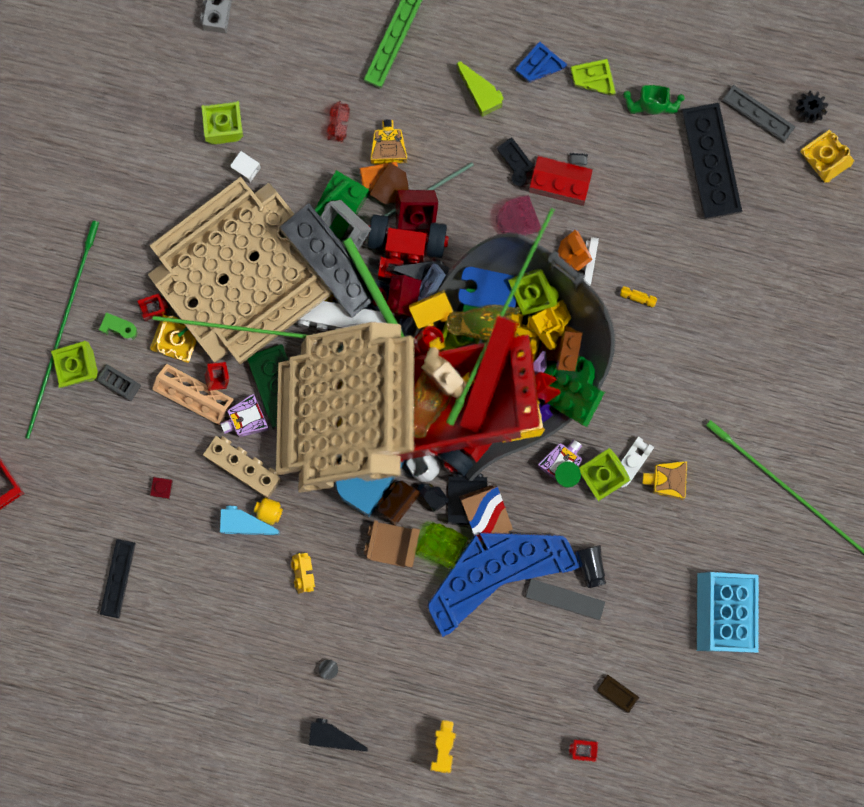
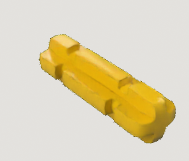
[620,286,657,307]

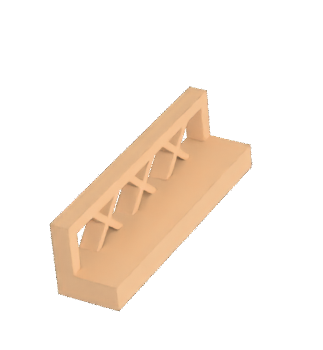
[152,364,234,425]

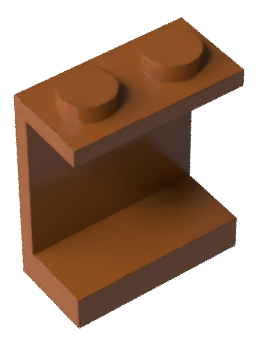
[537,325,582,371]

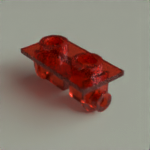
[327,101,350,142]

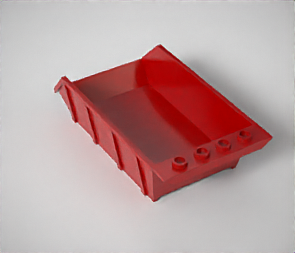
[396,334,540,463]

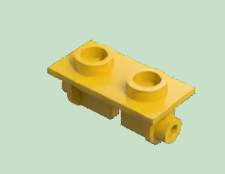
[291,553,315,594]

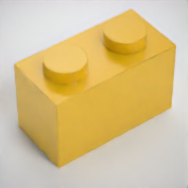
[409,290,454,330]

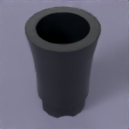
[575,545,606,588]

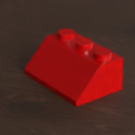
[529,156,593,206]

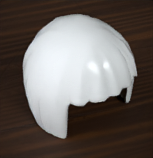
[406,455,441,482]

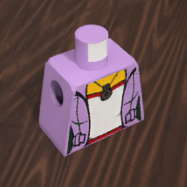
[220,394,269,437]
[538,439,582,480]

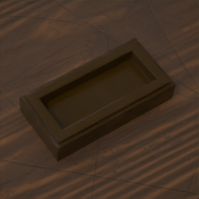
[596,675,640,713]

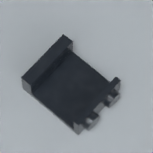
[448,473,487,525]

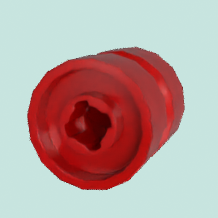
[413,326,444,357]

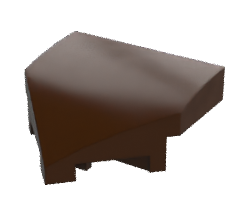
[370,162,409,204]

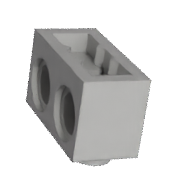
[200,0,232,34]

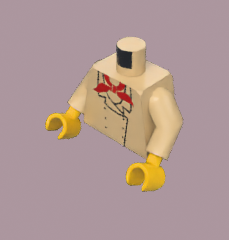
[421,337,475,398]

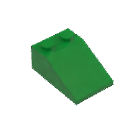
[315,170,370,241]

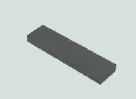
[722,85,795,143]
[525,579,605,621]

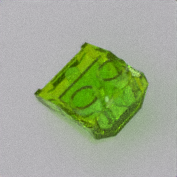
[416,522,468,569]

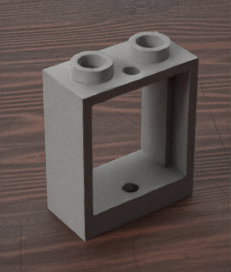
[321,200,371,250]

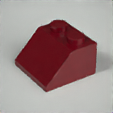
[395,190,439,234]
[387,275,421,319]

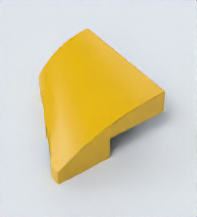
[528,300,571,350]

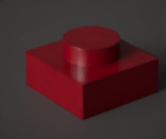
[150,477,173,499]

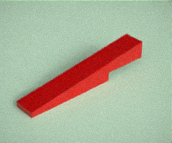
[460,315,519,433]

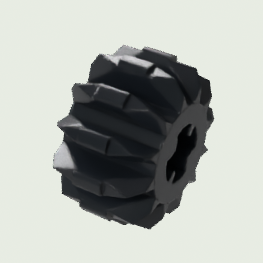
[795,91,828,123]

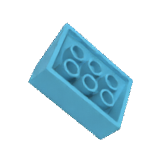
[697,572,759,653]

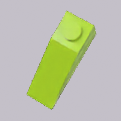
[457,61,504,117]

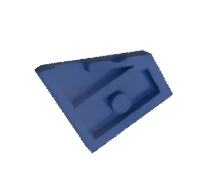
[515,42,567,83]

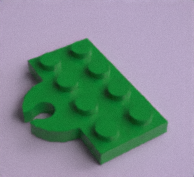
[541,356,605,427]

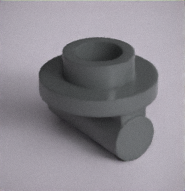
[319,660,338,680]

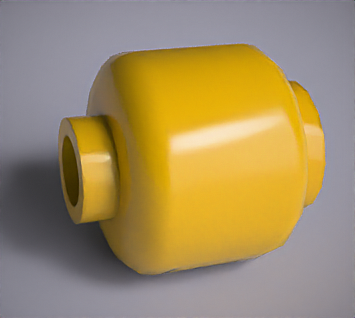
[253,498,283,526]

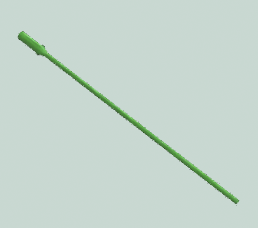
[446,208,554,426]
[152,316,307,338]
[706,420,864,554]

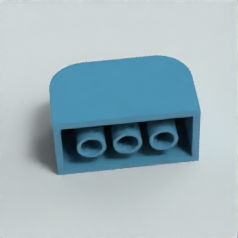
[336,460,406,518]

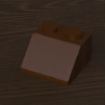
[377,480,419,526]

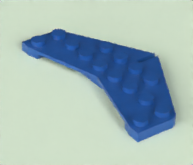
[428,532,581,637]

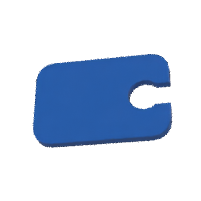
[458,267,516,314]

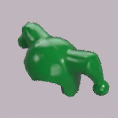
[623,85,685,115]

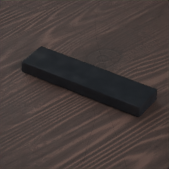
[100,539,136,619]

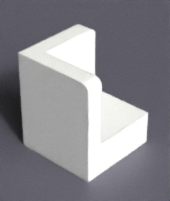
[231,151,261,183]

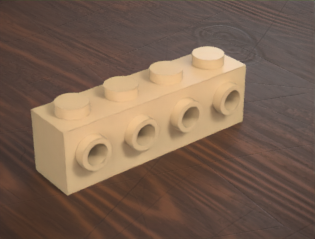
[203,436,281,498]

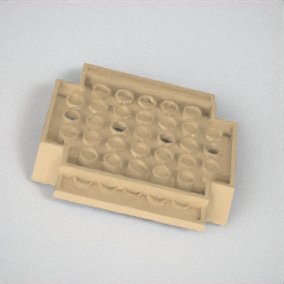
[148,177,332,364]
[276,322,414,493]

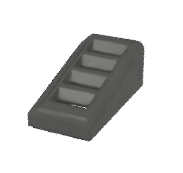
[97,364,141,401]

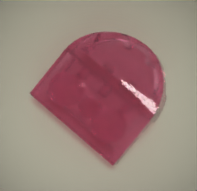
[496,195,541,236]

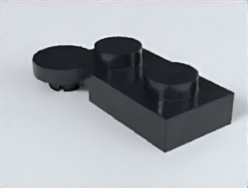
[497,137,535,187]

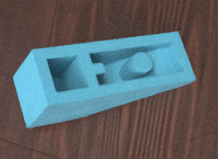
[220,506,280,536]

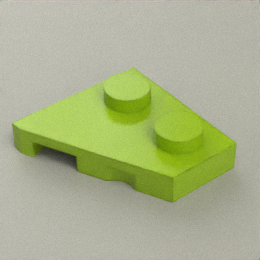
[571,59,616,96]

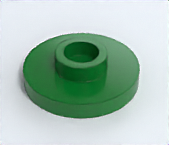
[555,462,581,488]

